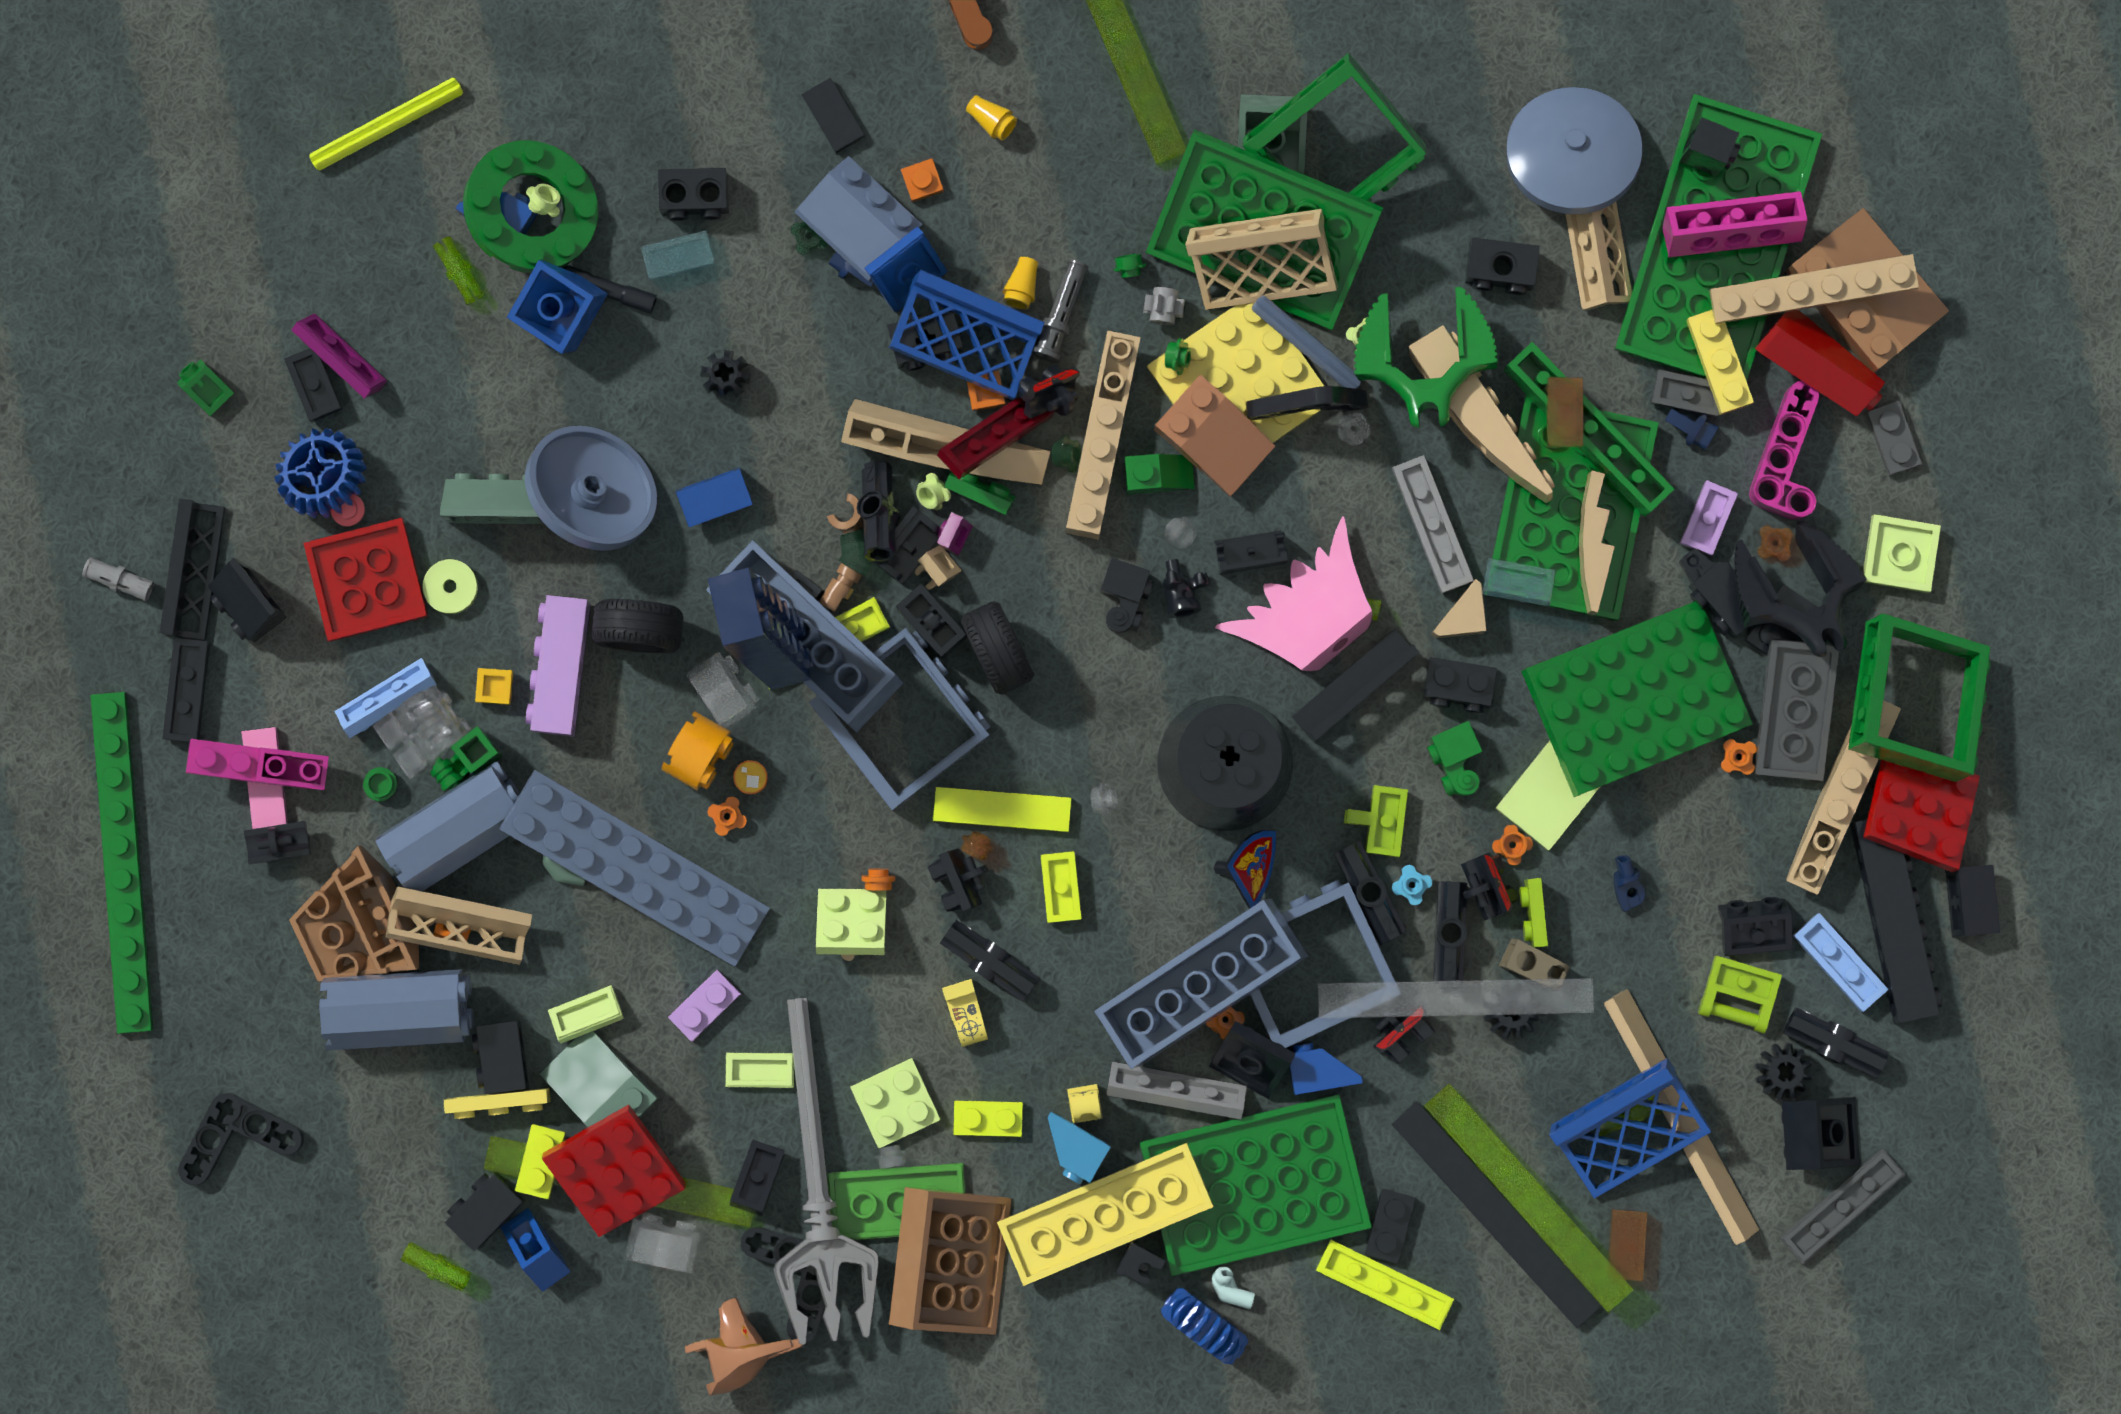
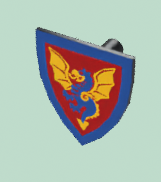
[1214,830,1276,909]

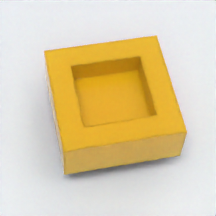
[475,668,513,705]

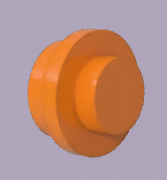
[861,868,896,891]

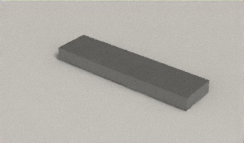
[1779,1149,1905,1264]

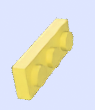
[1686,310,1754,415]
[444,1088,551,1119]

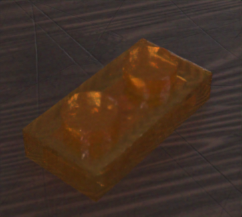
[1547,377,1583,447]
[1607,1209,1647,1281]

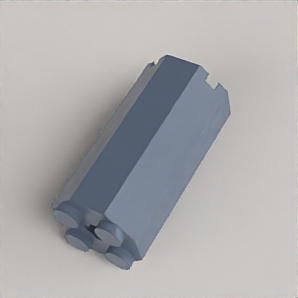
[375,761,520,892]
[319,969,474,1050]

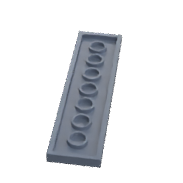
[499,770,770,966]

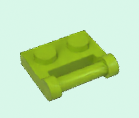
[1698,956,1782,1034]

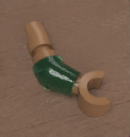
[819,493,872,612]

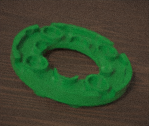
[463,140,598,273]

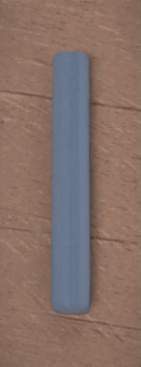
[1252,296,1362,389]

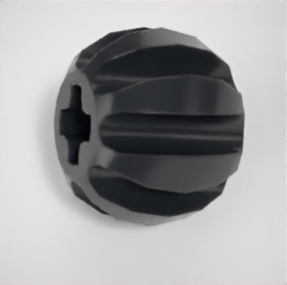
[700,350,751,400]

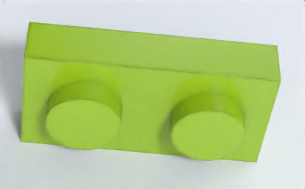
[1519,878,1548,948]

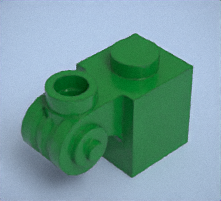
[1426,721,1483,797]
[430,726,503,792]

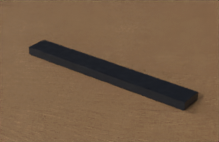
[1391,1101,1602,1328]

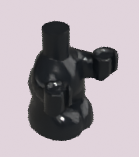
[1163,559,1209,618]

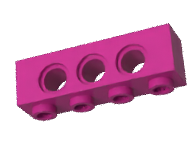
[1662,191,1808,257]

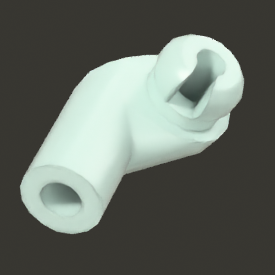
[1212,1266,1255,1309]

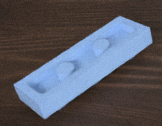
[335,658,437,738]
[1792,913,1888,1012]

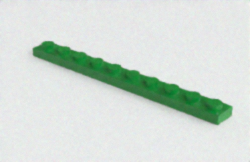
[90,692,153,1034]

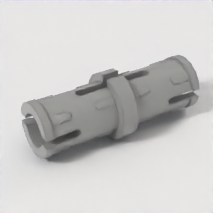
[82,557,154,601]

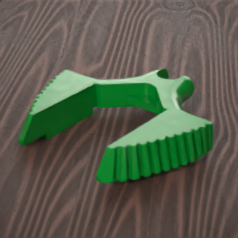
[1354,287,1497,429]

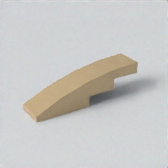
[1579,471,1615,615]

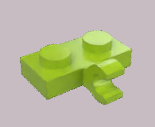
[1344,785,1408,857]

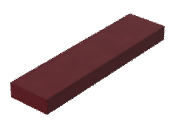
[937,397,1055,480]

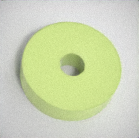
[423,559,478,614]

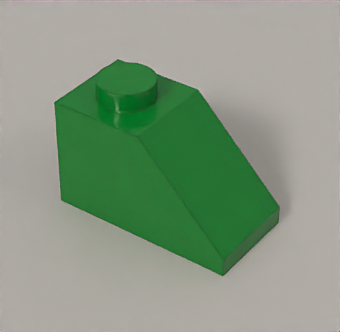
[1124,454,1195,495]

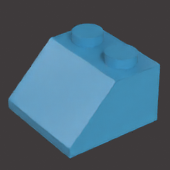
[1048,1111,1111,1184]

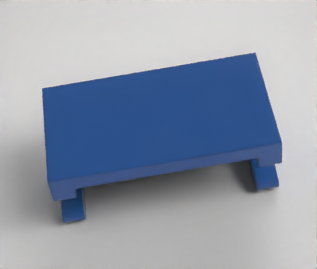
[676,467,753,527]

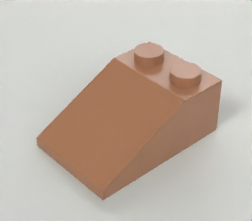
[1154,374,1275,497]

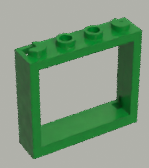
[1243,53,1426,202]
[1848,613,1991,782]

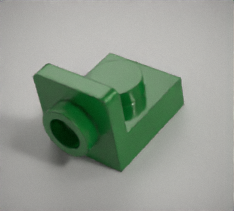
[177,360,234,416]

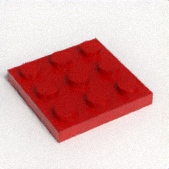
[303,518,428,642]
[1863,760,1980,872]
[542,1105,686,1237]

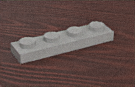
[1392,455,1474,594]
[1107,1062,1246,1120]

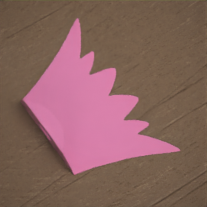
[1215,516,1372,671]

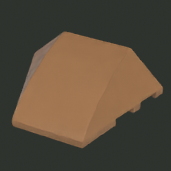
[289,845,419,981]

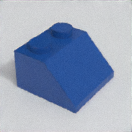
[506,260,608,354]

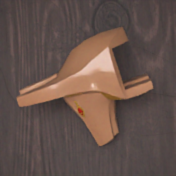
[685,1298,803,1396]

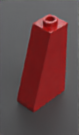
[1755,310,1885,417]

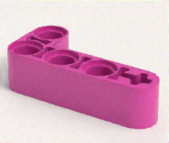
[1749,380,1819,520]

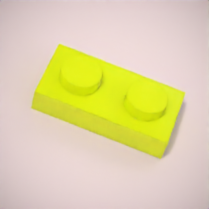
[1041,851,1081,923]
[953,1101,1023,1137]
[515,1124,566,1199]

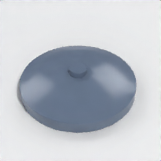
[1506,87,1642,214]
[525,426,657,551]

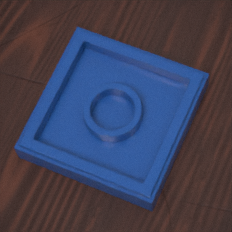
[864,226,948,313]

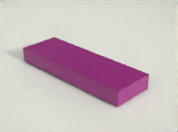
[291,314,387,399]

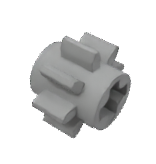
[1143,287,1185,325]

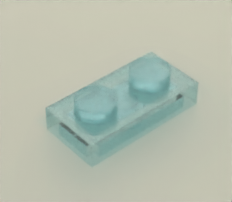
[641,231,715,281]
[1482,558,1555,606]

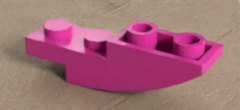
[185,739,329,790]

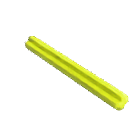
[309,78,463,170]

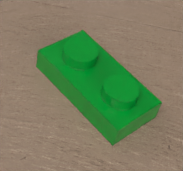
[944,472,1015,515]

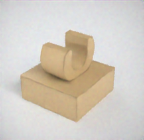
[915,545,961,589]

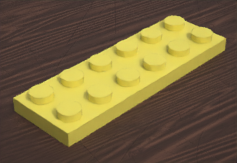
[997,1143,1214,1286]

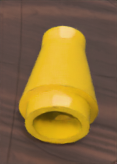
[966,95,1017,141]
[1002,257,1039,309]

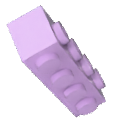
[526,595,591,737]

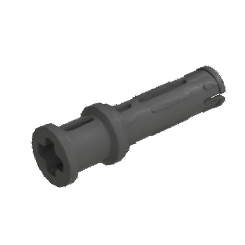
[1032,259,1089,363]

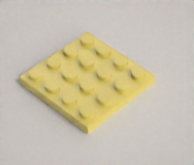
[1146,290,1324,443]

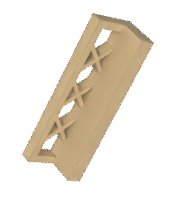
[1566,202,1632,310]
[385,887,532,965]

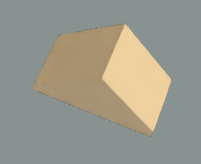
[1431,579,1486,639]

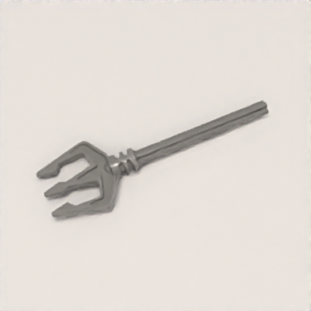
[774,998,879,1345]

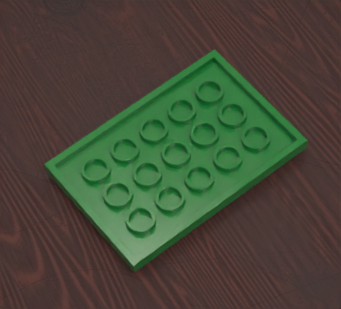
[1145,129,1383,330]
[1485,395,1659,621]
[1521,602,1753,797]
[1140,1094,1372,1276]

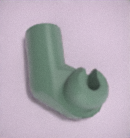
[542,855,586,886]

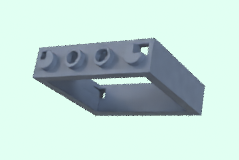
[809,628,990,811]
[1249,880,1401,1048]

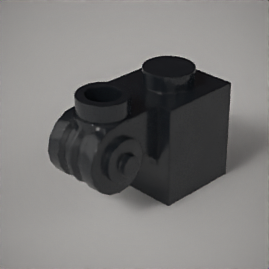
[1100,558,1154,633]

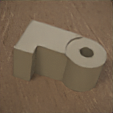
[1499,938,1570,992]

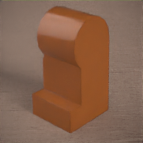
[948,0,993,50]

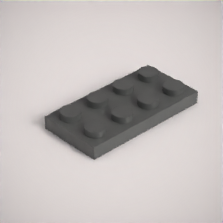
[1754,638,1839,781]

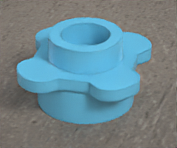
[1392,865,1432,905]

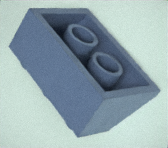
[795,156,923,281]

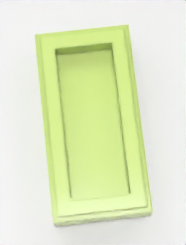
[548,985,624,1044]
[726,1053,795,1088]

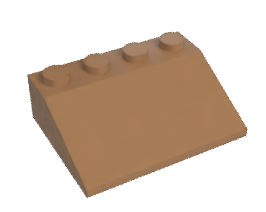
[1785,208,1949,372]
[889,1187,1012,1335]

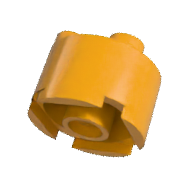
[661,711,734,791]

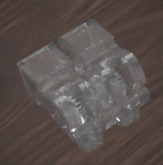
[373,685,471,780]

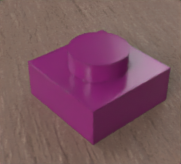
[937,512,973,556]

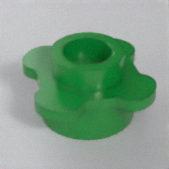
[1165,338,1191,375]

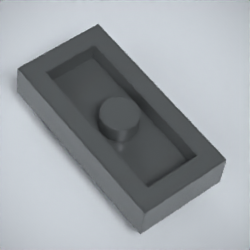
[1650,370,1719,418]
[1866,401,1922,476]

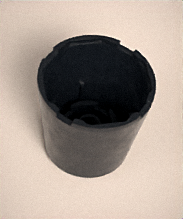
[1157,695,1293,831]

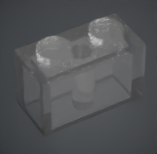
[685,652,760,730]
[624,1213,703,1274]

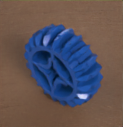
[274,428,367,519]
[1161,1288,1248,1364]

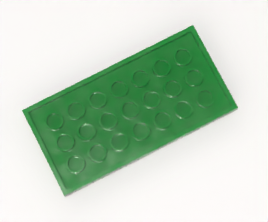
[1614,94,1822,382]

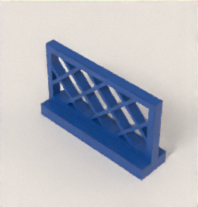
[889,270,1045,400]
[1549,1058,1711,1199]

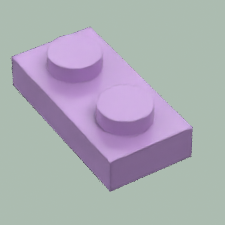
[1679,480,1738,557]
[668,970,741,1042]

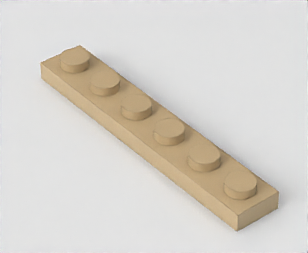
[1709,254,1919,324]

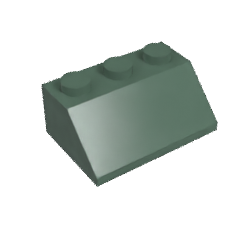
[440,473,544,524]

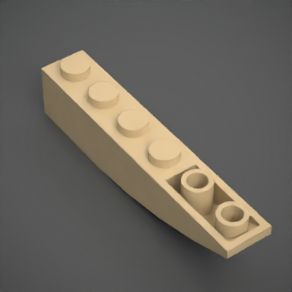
[1409,325,1555,503]
[1066,331,1141,540]
[841,399,1050,485]
[1786,700,1901,895]

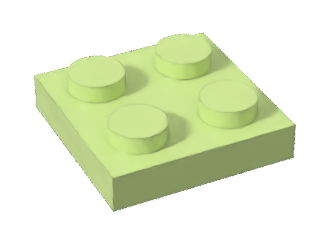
[1863,514,1941,593]
[816,889,887,955]
[850,1058,941,1149]

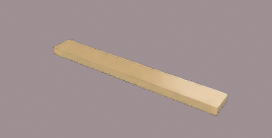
[1604,989,1759,1245]

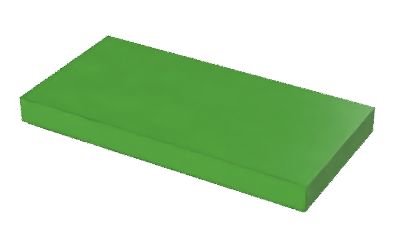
[827,1163,966,1240]

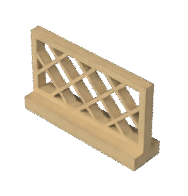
[1185,209,1338,310]

